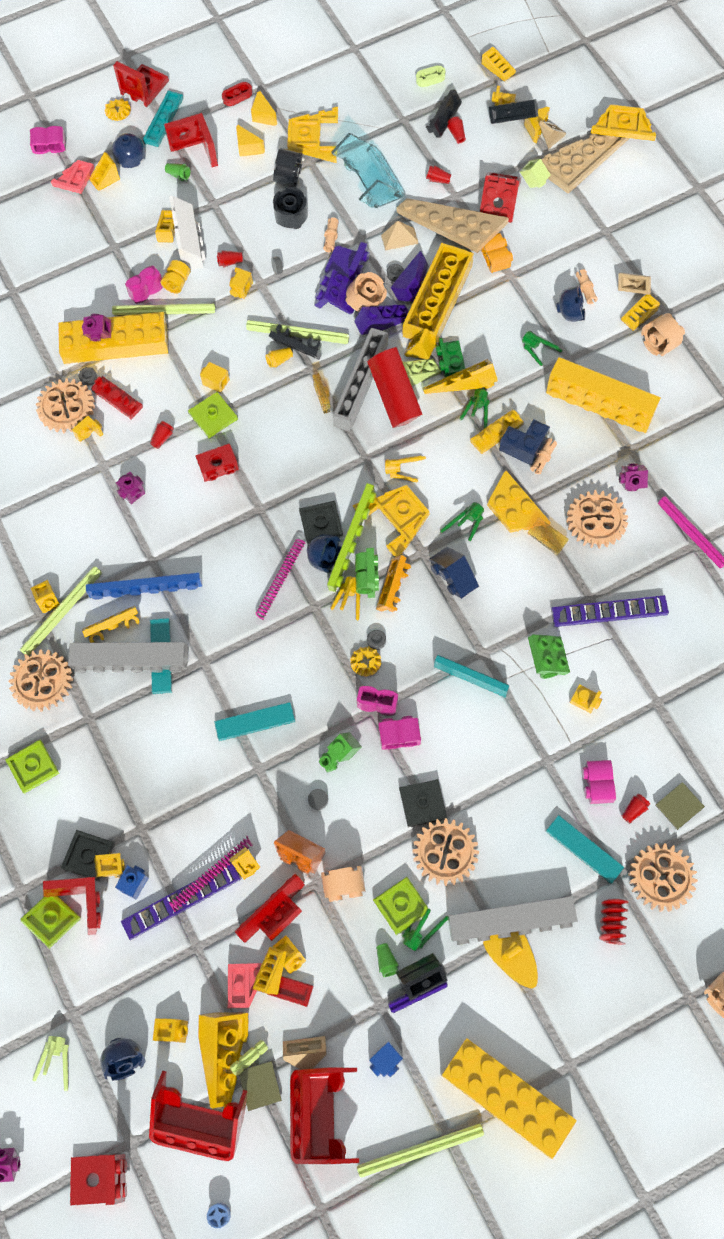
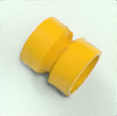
[161,260,191,294]

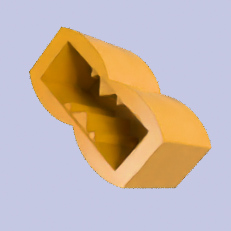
[481,233,513,273]

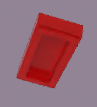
[267,976,314,1007]

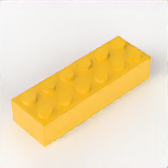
[403,243,474,348]
[58,312,169,364]
[546,357,661,433]
[441,1038,577,1159]

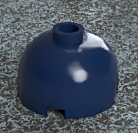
[112,133,146,168]
[556,285,586,322]
[307,534,342,573]
[100,1038,146,1081]

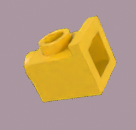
[229,267,253,299]

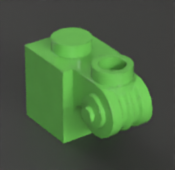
[319,732,362,773]

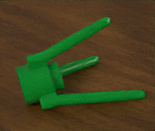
[522,331,563,366]
[460,389,490,429]
[440,502,484,541]
[402,908,448,952]

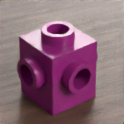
[82,314,111,341]
[619,463,648,491]
[116,472,145,504]
[0,1148,21,1182]

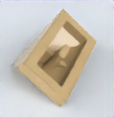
[539,120,566,149]
[381,221,418,251]
[618,272,651,295]
[283,1036,327,1070]

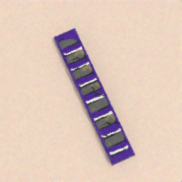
[551,595,669,627]
[121,862,241,941]

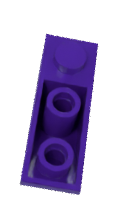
[391,251,428,302]
[354,304,409,335]

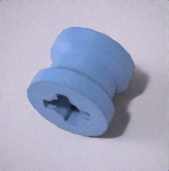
[207,1203,231,1228]

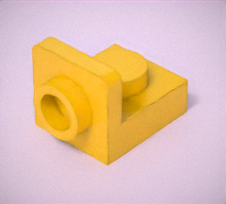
[492,86,516,105]
[72,416,103,442]
[31,580,59,613]
[570,684,603,714]
[229,847,260,880]
[94,853,125,878]
[272,935,306,974]
[152,1018,188,1043]

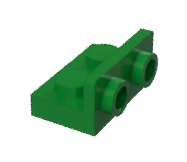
[436,338,466,377]

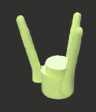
[32,1036,69,1091]

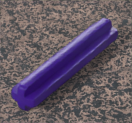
[388,981,448,1013]

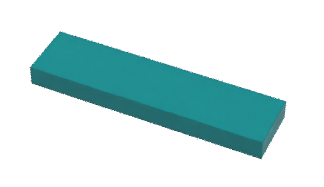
[143,91,184,147]
[150,618,172,694]
[434,655,510,698]
[214,702,295,741]
[546,815,624,884]

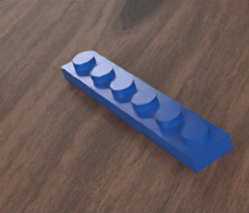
[86,573,202,600]

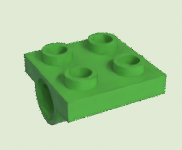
[355,548,379,598]
[528,634,570,679]

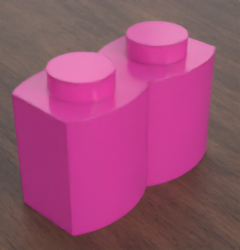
[30,126,65,154]
[125,266,163,304]
[357,686,398,716]
[378,716,421,750]
[582,760,616,804]

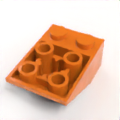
[273,830,326,874]

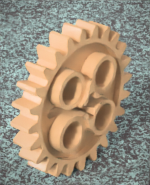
[36,378,95,433]
[566,490,628,549]
[8,649,74,712]
[412,818,479,886]
[628,843,698,912]

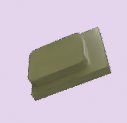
[655,782,705,830]
[239,1061,282,1111]

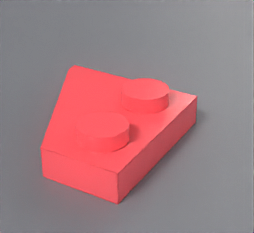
[51,160,95,194]
[227,963,262,1009]

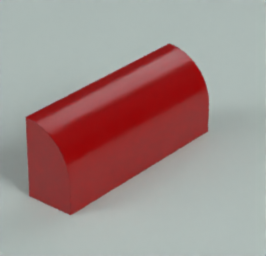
[367,347,423,428]

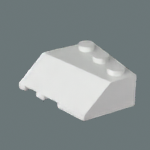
[169,196,206,270]

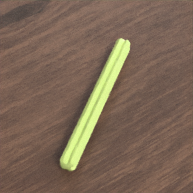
[112,304,216,315]
[246,320,349,344]
[20,566,102,656]
[357,1124,484,1177]

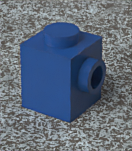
[115,865,149,900]
[369,1042,403,1077]

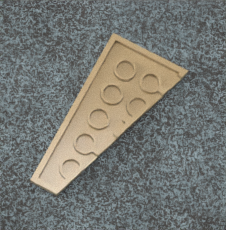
[541,134,630,194]
[396,198,508,253]

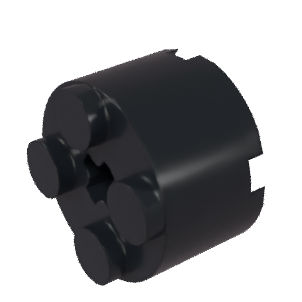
[273,148,303,187]
[273,187,308,229]

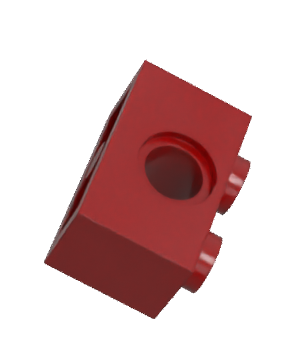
[195,443,239,482]

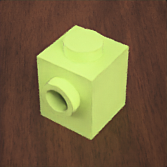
[520,159,550,188]

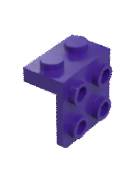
[325,242,370,281]
[314,269,354,314]

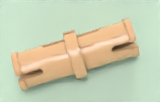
[323,218,339,252]
[576,269,598,304]
[530,438,557,474]

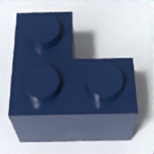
[499,419,550,466]
[429,547,479,599]

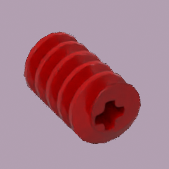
[599,899,629,945]

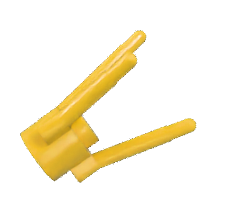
[385,456,426,483]
[330,576,360,620]

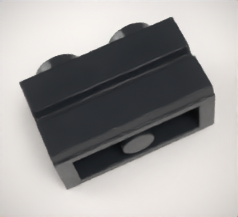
[396,953,448,1001]

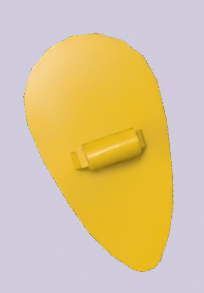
[483,931,538,989]

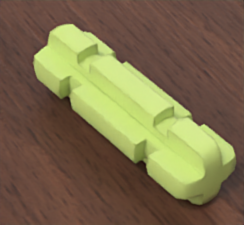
[230,1040,268,1076]

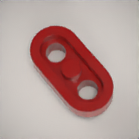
[222,82,253,106]

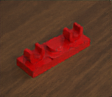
[91,376,143,420]

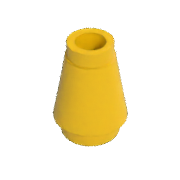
[265,347,293,368]

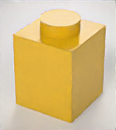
[200,362,230,393]

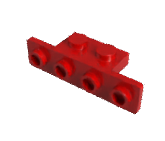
[235,874,305,943]

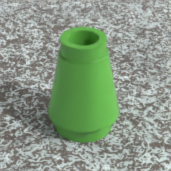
[165,163,191,181]
[376,943,399,977]

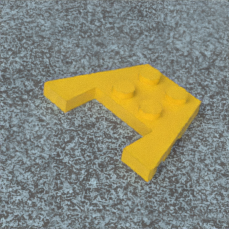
[287,107,338,163]
[352,485,430,558]

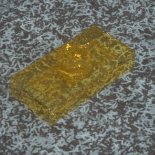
[312,373,330,414]
[527,517,569,555]

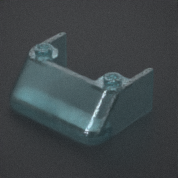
[331,132,406,208]

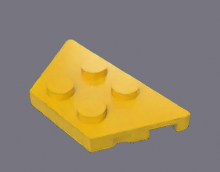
[591,105,656,141]
[487,471,551,533]

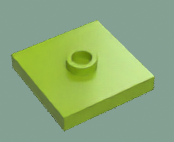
[188,392,238,439]
[5,739,60,794]
[373,877,428,936]
[20,896,80,949]

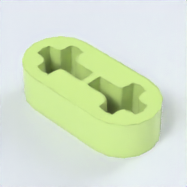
[416,65,446,87]

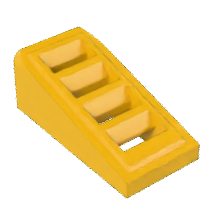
[481,47,516,82]
[155,210,175,243]
[621,294,660,331]
[253,947,287,995]

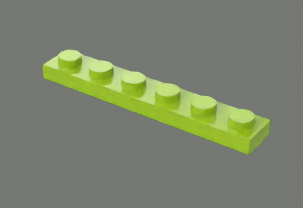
[327,483,377,592]

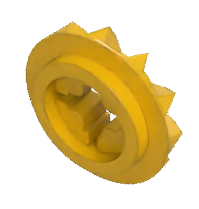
[105,98,131,121]
[350,646,381,677]

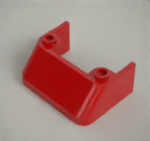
[290,1067,359,1164]
[149,1070,247,1161]

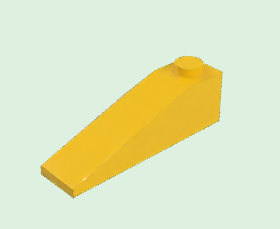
[422,359,498,394]
[198,1012,248,1109]

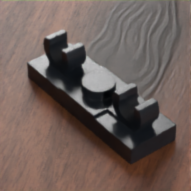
[426,89,462,138]
[489,99,539,124]
[269,324,322,360]

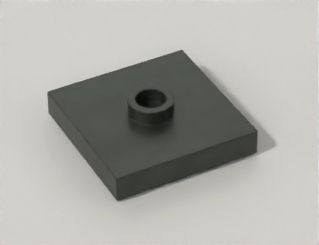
[299,501,343,544]
[399,779,447,828]
[61,830,115,882]

